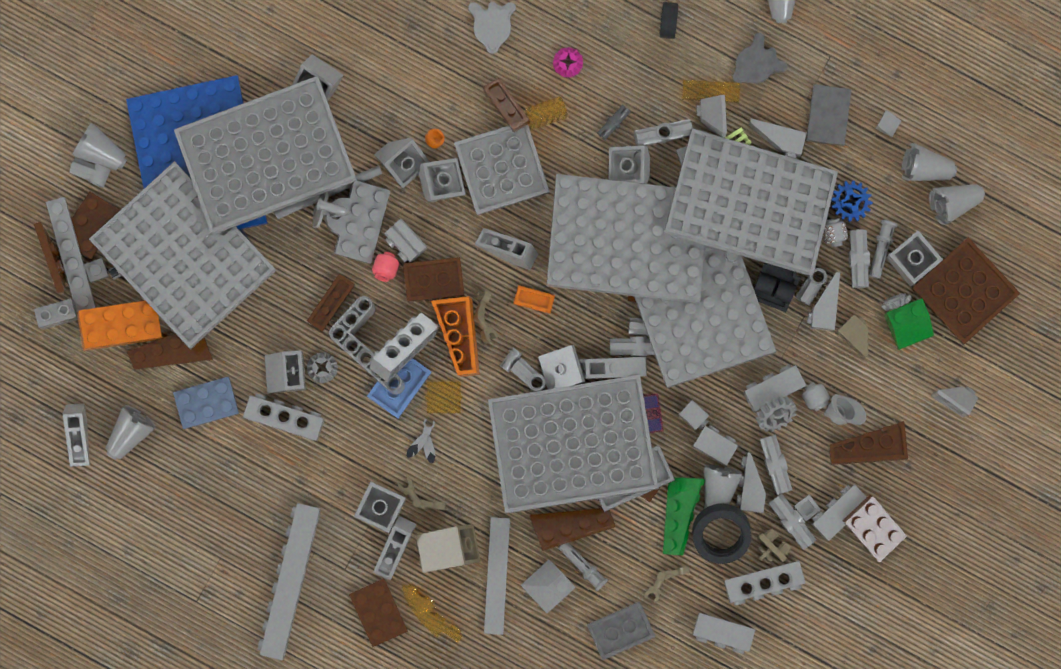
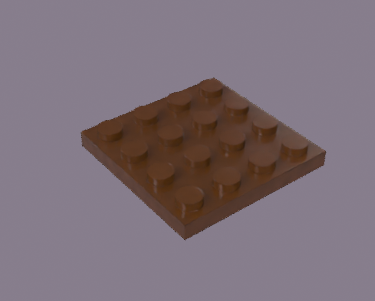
[911,237,1020,345]

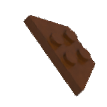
[34,221,66,294]

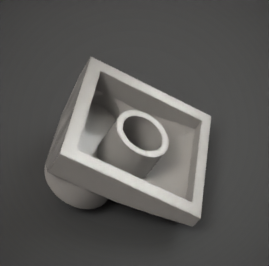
[609,145,650,184]
[419,158,466,202]

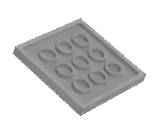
[454,125,550,215]

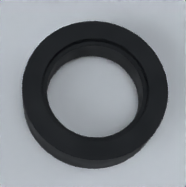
[692,504,752,564]

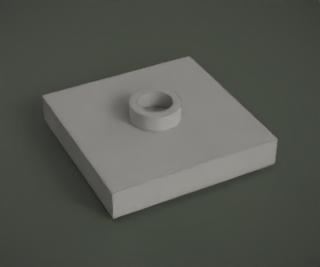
[538,345,585,389]

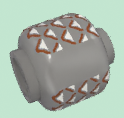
[823,218,848,247]

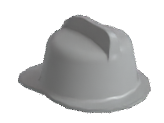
[824,394,866,425]

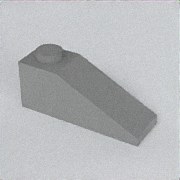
[749,119,807,159]
[475,228,538,270]
[807,272,840,331]
[63,403,90,467]
[373,516,417,581]

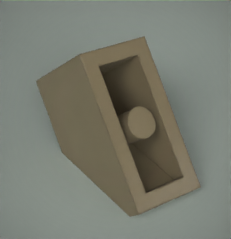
[836,315,868,359]

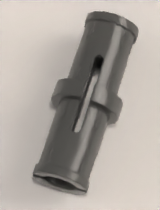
[597,105,631,141]

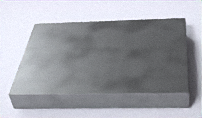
[806,84,852,146]
[587,601,655,660]

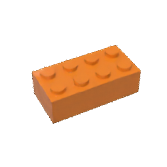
[77,301,162,351]

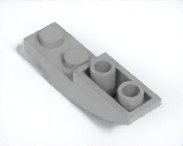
[578,357,647,379]

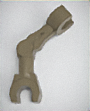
[473,289,498,344]
[397,478,446,510]
[644,566,690,603]

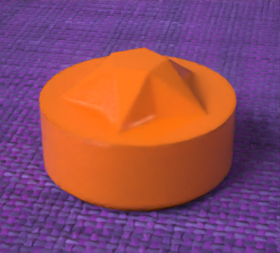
[425,128,445,149]

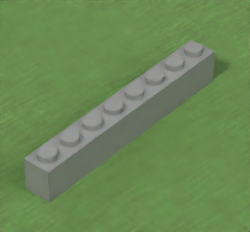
[258,503,321,660]

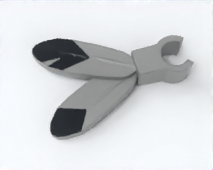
[406,418,436,464]

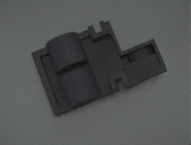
[754,263,802,313]

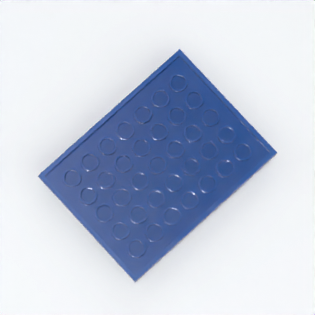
[126,75,268,230]

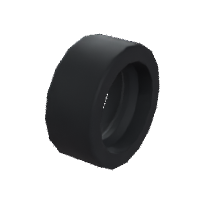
[660,2,678,39]

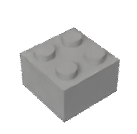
[886,231,943,287]
[354,481,406,533]

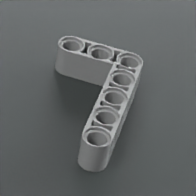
[329,296,405,395]

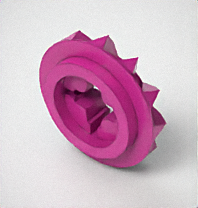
[553,47,583,78]

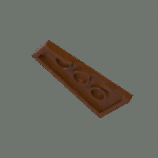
[127,333,213,370]
[829,421,908,465]
[530,508,615,551]

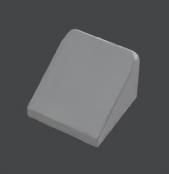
[875,110,901,137]

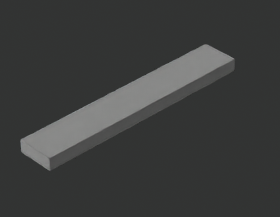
[484,517,510,635]

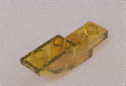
[402,584,462,643]

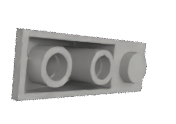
[736,452,766,513]

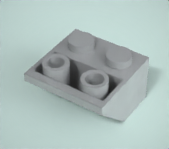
[265,350,306,394]

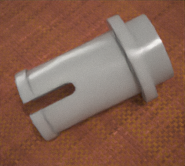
[499,347,522,373]

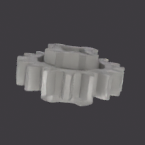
[756,396,797,432]

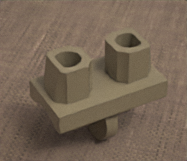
[757,528,791,563]

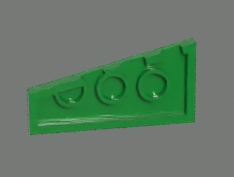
[663,477,705,556]

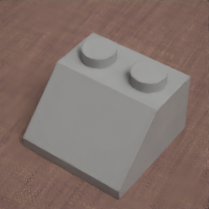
[292,54,343,102]

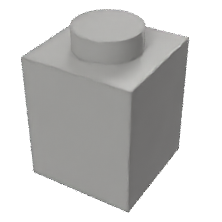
[678,400,709,431]

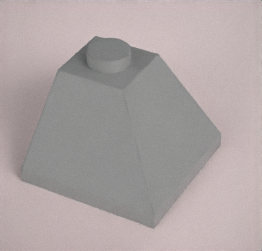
[696,95,727,138]
[374,138,430,188]
[931,386,978,418]
[521,559,576,613]

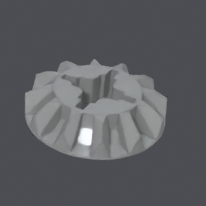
[881,293,912,310]
[307,352,338,383]

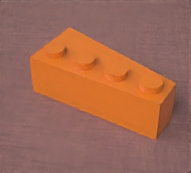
[431,297,480,377]

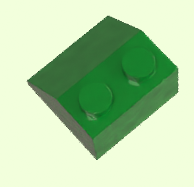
[884,298,934,350]

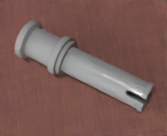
[869,220,898,279]
[558,543,609,592]

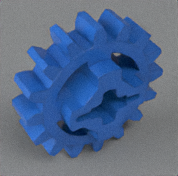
[831,180,873,223]

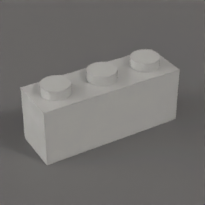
[743,364,807,413]
[811,484,867,541]
[692,613,756,654]

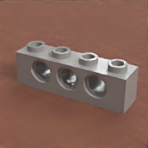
[370,313,439,382]
[243,394,325,442]
[723,561,805,606]

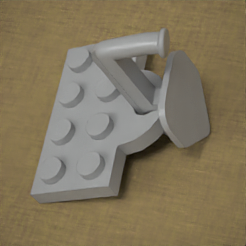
[312,181,390,264]

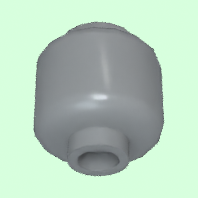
[802,382,830,411]

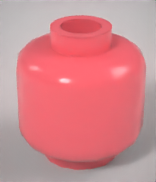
[372,252,399,282]

